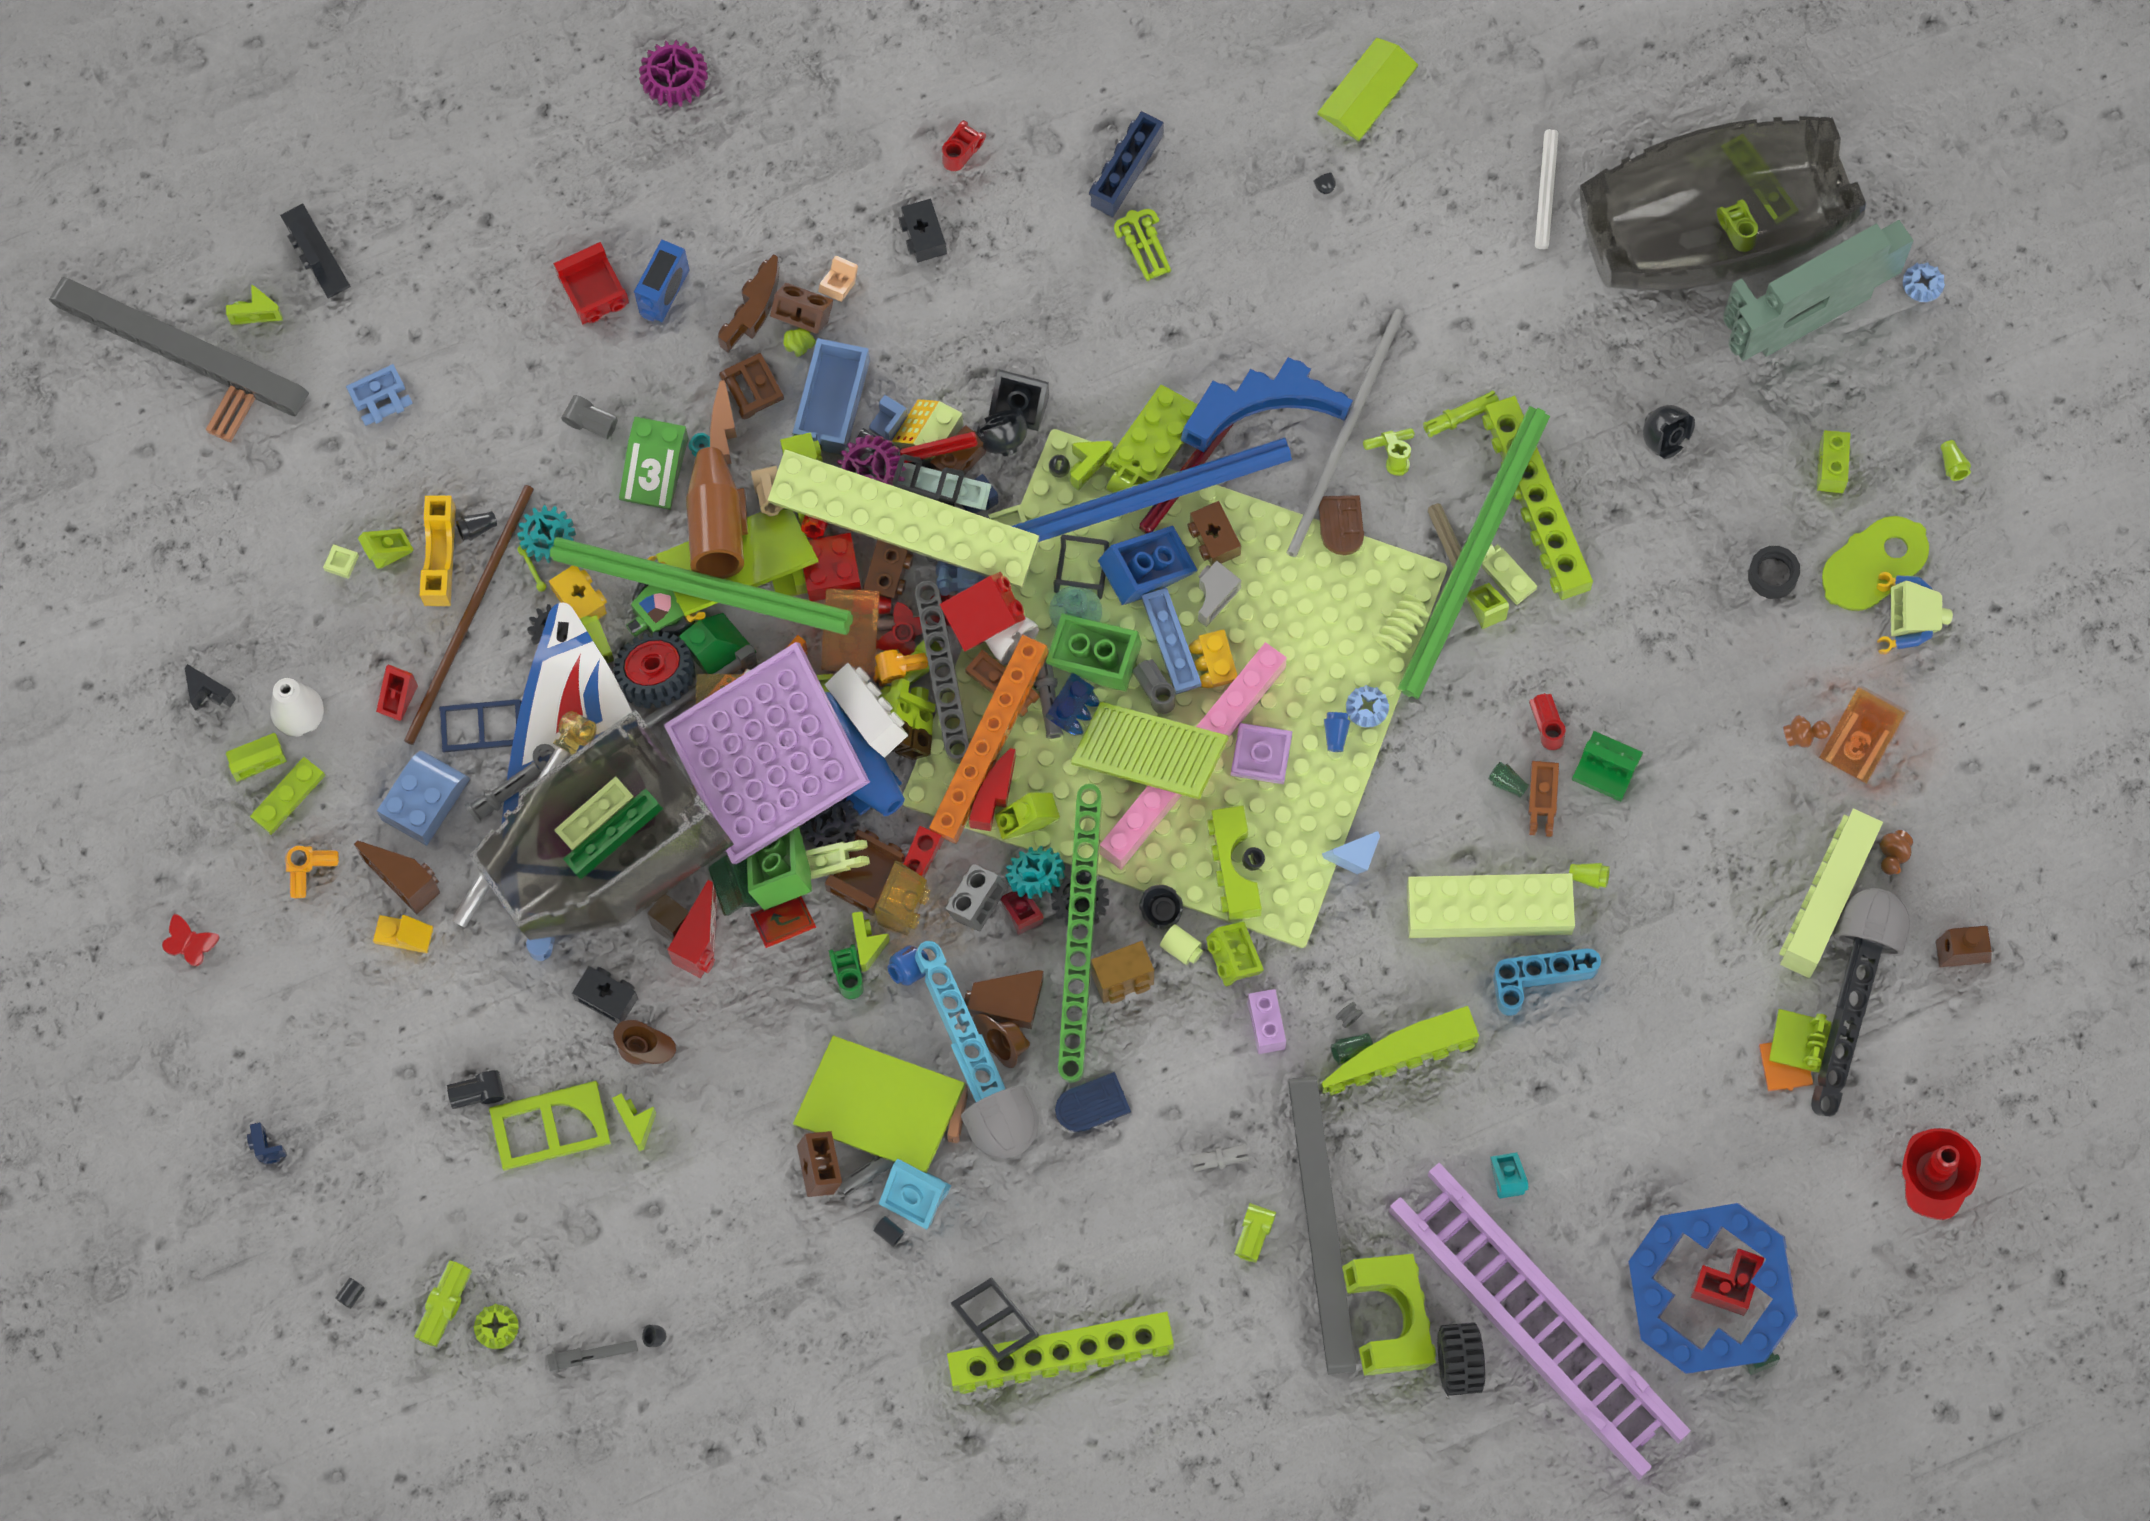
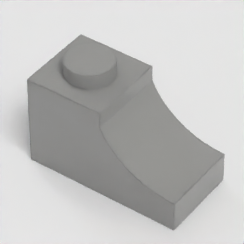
[1198,561,1241,627]

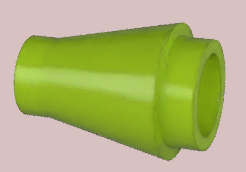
[1940,440,1971,481]
[1569,863,1610,889]

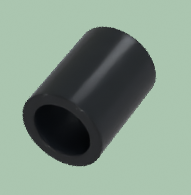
[873,1216,905,1247]
[335,1277,365,1309]

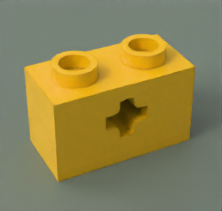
[549,565,607,619]

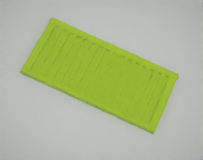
[1071,701,1229,799]

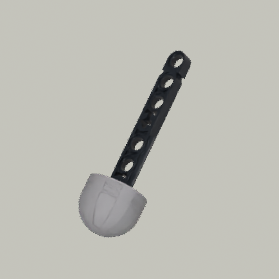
[1811,888,1910,1117]

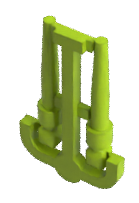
[1114,209,1172,281]

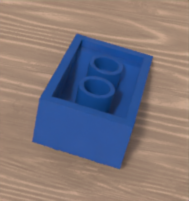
[1098,525,1198,605]

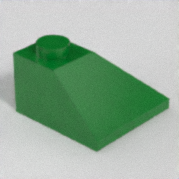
[679,613,757,677]

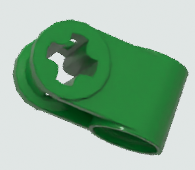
[828,943,864,999]

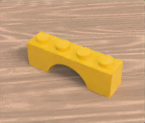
[420,496,456,606]

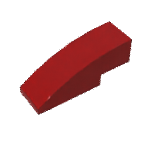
[969,748,1016,831]

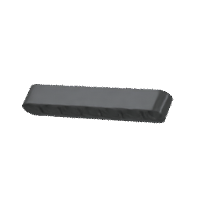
[915,580,969,764]

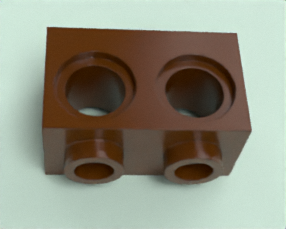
[770,282,833,334]

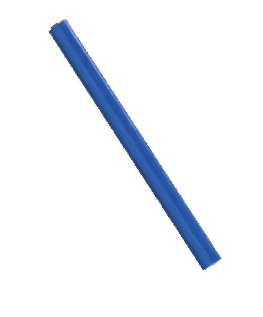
[1012,437,1292,542]

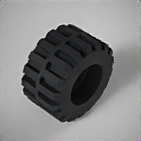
[1437,1322,1485,1396]

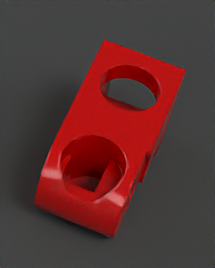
[901,826,944,882]

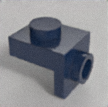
[247,1122,287,1164]

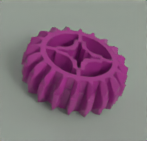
[639,39,708,108]
[837,435,906,486]

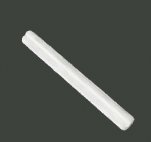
[1535,129,1558,250]

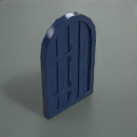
[1055,1072,1131,1132]

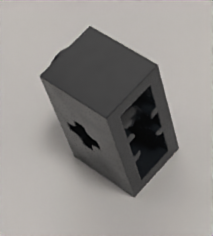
[898,198,947,263]
[572,966,638,1024]

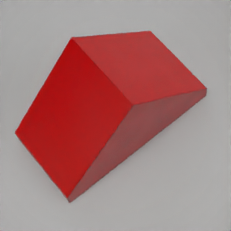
[376,664,418,721]

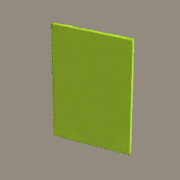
[655,508,819,616]
[793,1035,966,1173]

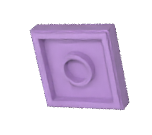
[1231,723,1293,785]

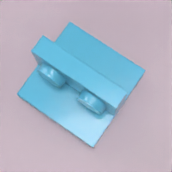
[879,1159,951,1230]

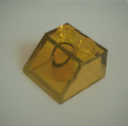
[875,861,931,936]

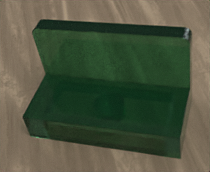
[708,854,759,916]

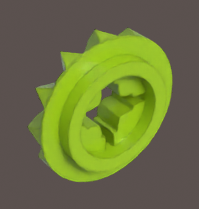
[473,1304,519,1349]

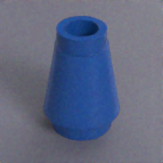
[1324,712,1350,752]

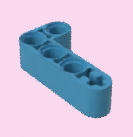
[1493,949,1601,1016]

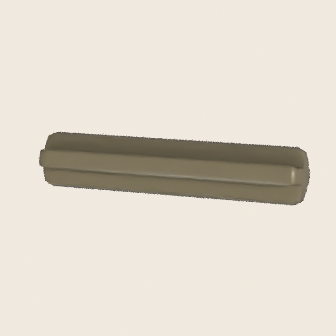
[1428,503,1462,568]

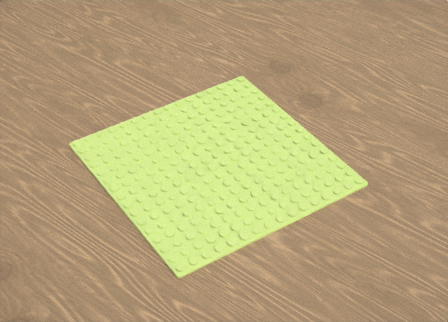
[902,429,1447,948]

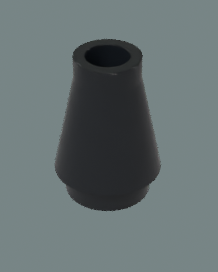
[456,511,497,541]

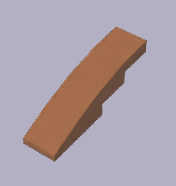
[710,380,737,464]

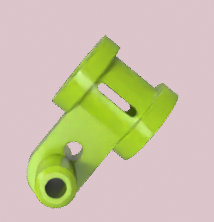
[1363,428,1415,476]

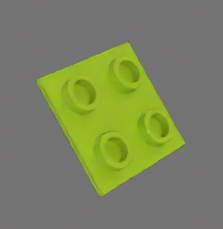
[1769,1009,1832,1073]

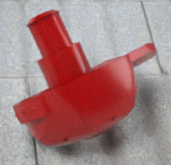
[1902,1128,1981,1220]

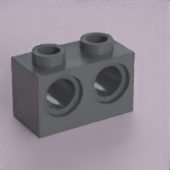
[945,864,1008,932]

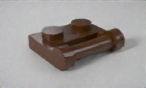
[719,352,784,420]

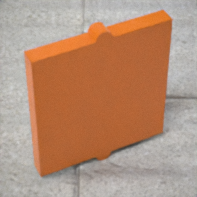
[1759,1042,1813,1091]

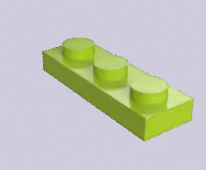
[250,757,325,835]

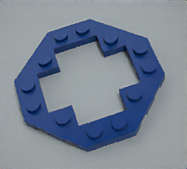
[1628,1203,1798,1374]

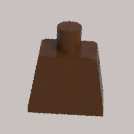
[1935,926,1992,967]

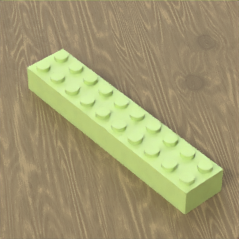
[768,450,1039,589]

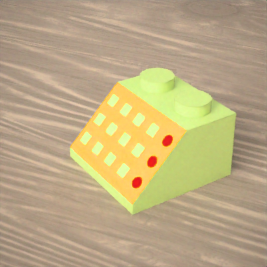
[892,399,963,460]

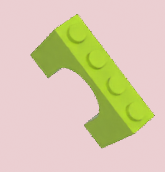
[1342,1254,1436,1376]

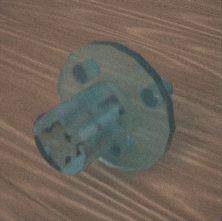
[1049,586,1102,629]

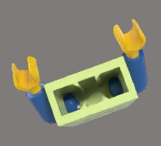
[1877,572,1953,655]

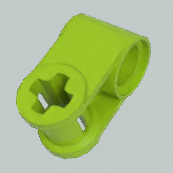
[1717,199,1758,252]

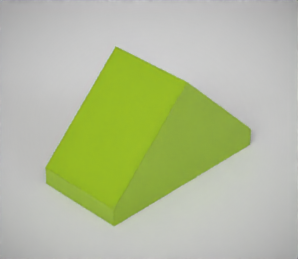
[1466,583,1509,629]

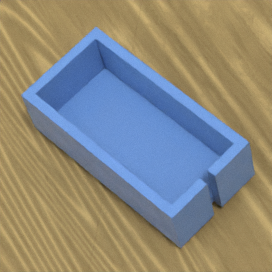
[792,338,870,455]

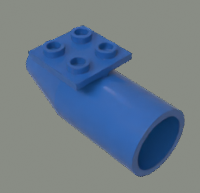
[825,692,905,816]

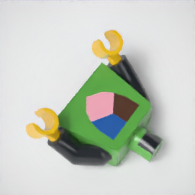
[626,556,705,638]

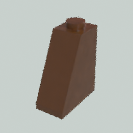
[964,970,1044,1030]

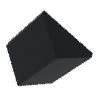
[988,369,1049,431]

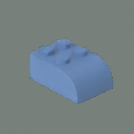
[377,751,470,846]

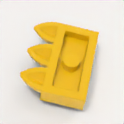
[1188,629,1238,688]

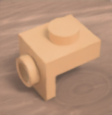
[818,256,858,302]

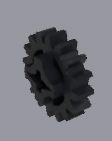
[801,797,860,848]
[1051,870,1110,929]

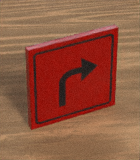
[750,896,816,948]

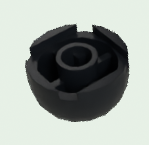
[1643,405,1695,459]
[973,409,1027,457]

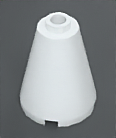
[985,617,1039,665]
[270,678,324,737]

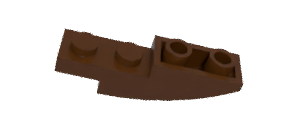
[718,254,780,353]

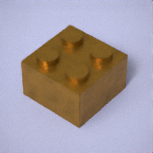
[1091,941,1154,1004]

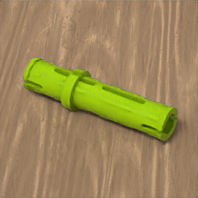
[1423,390,1499,438]

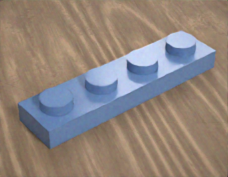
[1142,588,1201,695]

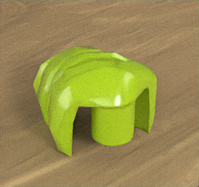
[783,328,816,357]

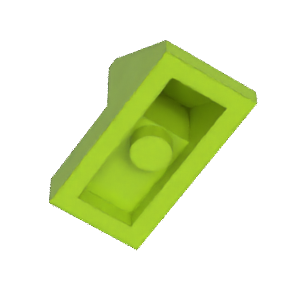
[226,285,283,325]
[1070,441,1113,491]
[358,529,414,569]
[852,911,890,972]
[612,1093,656,1152]

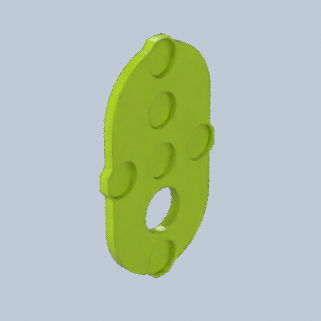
[1822,516,1929,611]

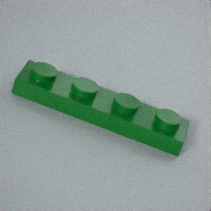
[563,788,663,880]

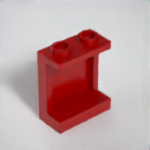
[553,242,629,325]
[940,572,1026,652]

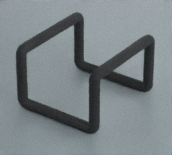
[893,454,964,504]
[1053,535,1109,599]

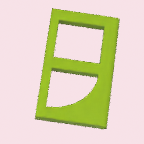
[489,1081,611,1171]

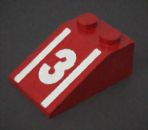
[667,880,717,979]

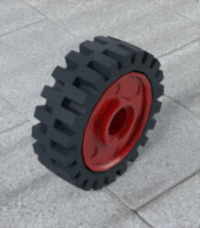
[613,632,696,709]

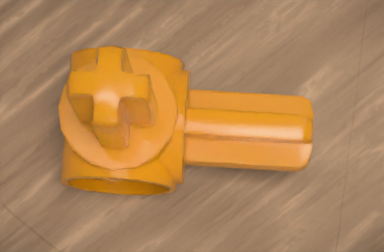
[873,650,928,686]
[285,846,339,898]

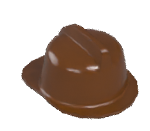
[972,1014,1030,1068]
[613,1020,676,1065]

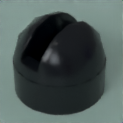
[1313,172,1336,194]
[1049,455,1070,478]
[1242,847,1265,871]
[642,1325,667,1347]

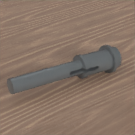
[547,1340,638,1373]

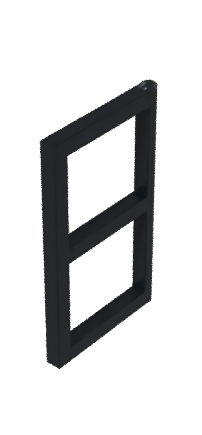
[951,1277,1039,1362]

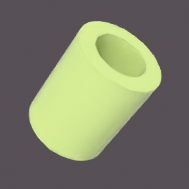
[1160,924,1203,965]

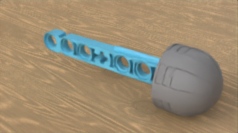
[915,941,1039,1158]

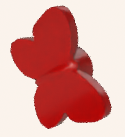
[876,602,928,656]
[162,914,220,967]

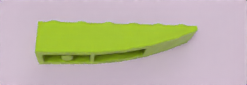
[1321,1006,1479,1095]

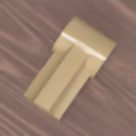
[751,466,784,516]

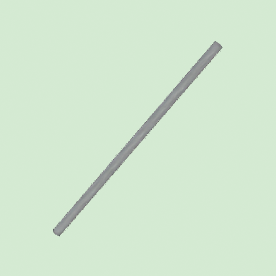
[1286,309,1404,557]

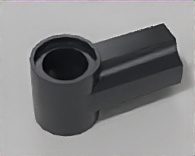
[447,1070,505,1109]

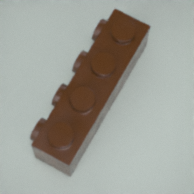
[863,540,914,600]

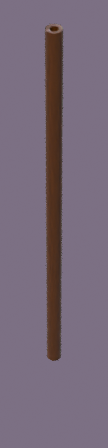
[404,485,534,745]

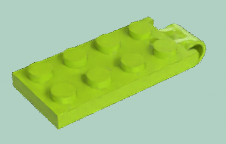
[1105,384,1198,493]

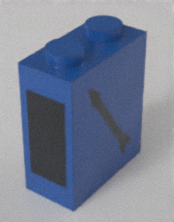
[634,239,690,322]

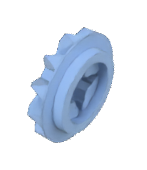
[1902,262,1945,302]
[1346,685,1389,728]

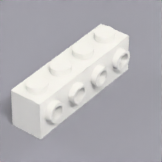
[824,663,908,758]

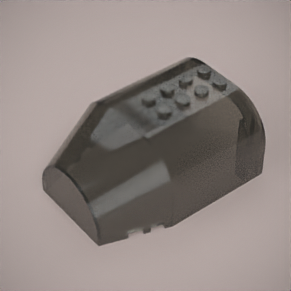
[470,709,734,941]

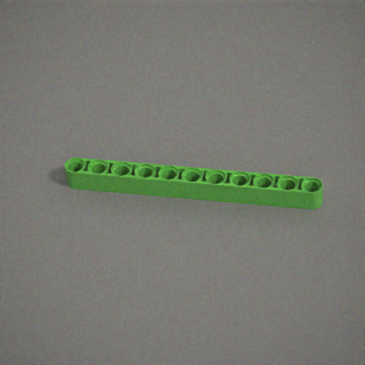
[1058,784,1102,1083]

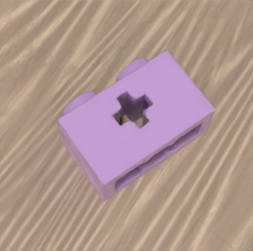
[1248,989,1286,1054]

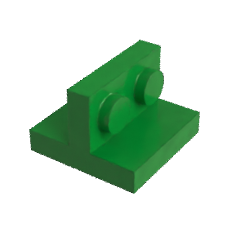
[1572,731,1643,802]

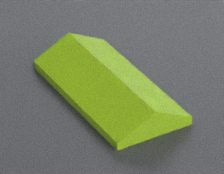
[1317,37,1418,141]

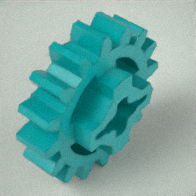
[517,505,576,563]
[1006,846,1066,899]

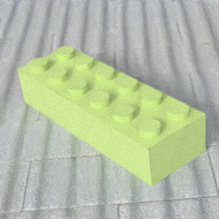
[1779,808,1883,978]
[1407,873,1575,938]

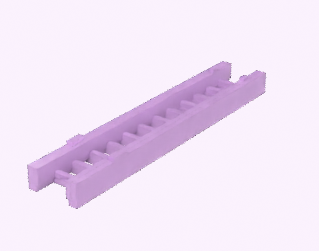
[1389,1163,1691,1480]

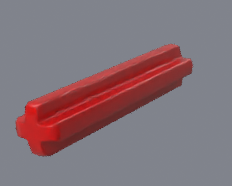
[900,432,978,463]

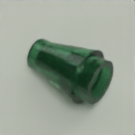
[1488,761,1529,798]
[1330,1033,1373,1065]

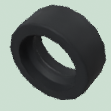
[1748,546,1800,599]

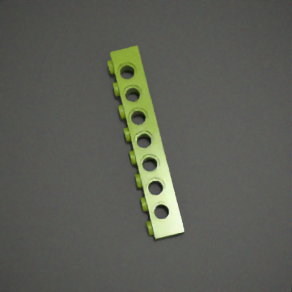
[1482,395,1593,600]
[947,1311,1174,1394]

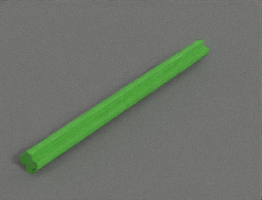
[1397,406,1550,699]
[550,537,853,635]

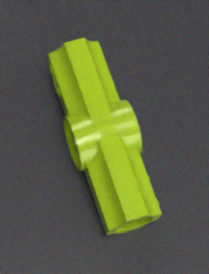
[414,1260,472,1347]

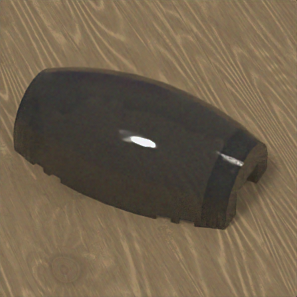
[1580,116,1866,291]

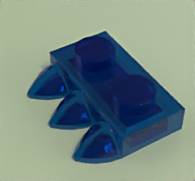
[1045,673,1100,735]

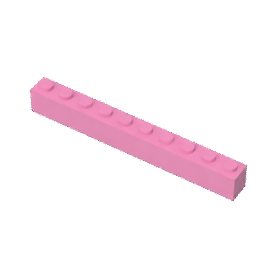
[1099,642,1287,870]

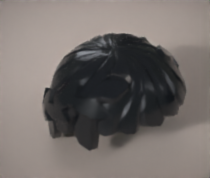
[1139,885,1183,929]

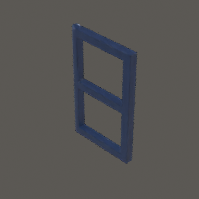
[439,699,522,753]

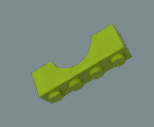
[1207,805,1262,921]

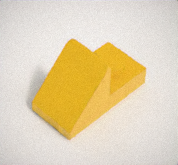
[373,915,434,953]

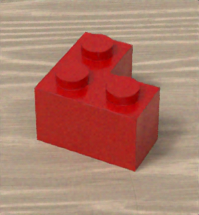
[1690,1248,1765,1316]

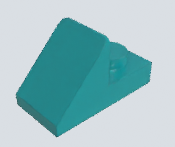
[1490,1152,1529,1199]

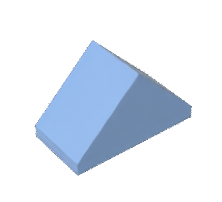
[1322,831,1380,874]

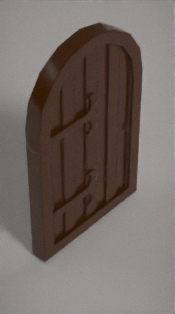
[1318,495,1364,555]

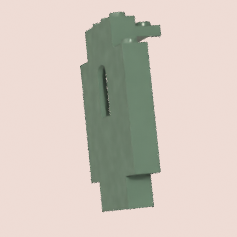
[1723,220,1914,361]

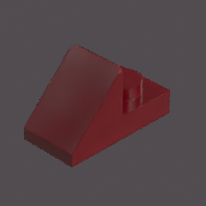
[1000,891,1044,935]

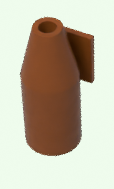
[686,447,748,579]

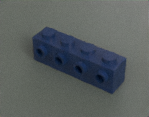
[1089,111,1164,217]

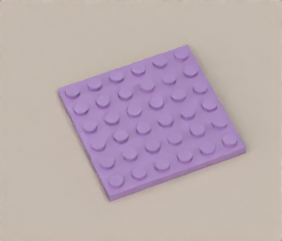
[664,642,870,864]

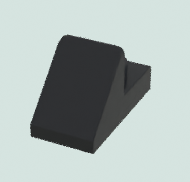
[184,664,236,711]

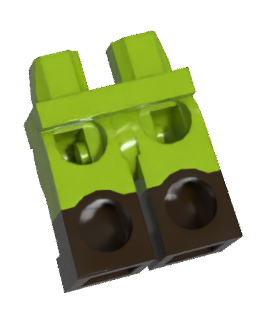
[882,678,936,760]

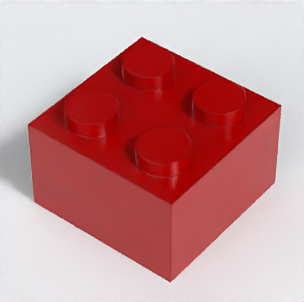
[803,533,861,601]

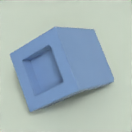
[869,395,907,441]

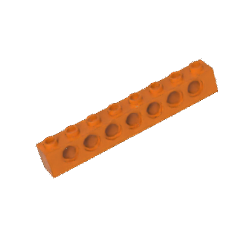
[929,634,1049,844]

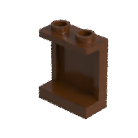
[825,829,905,916]

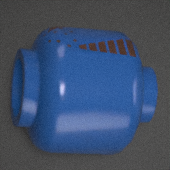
[887,945,929,986]

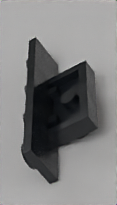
[280,203,351,299]

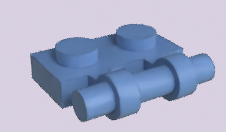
[346,364,413,426]
[935,560,984,596]

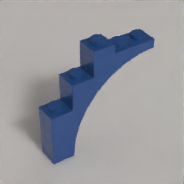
[1181,357,1353,452]

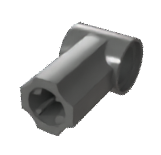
[561,395,618,439]
[1133,659,1175,714]

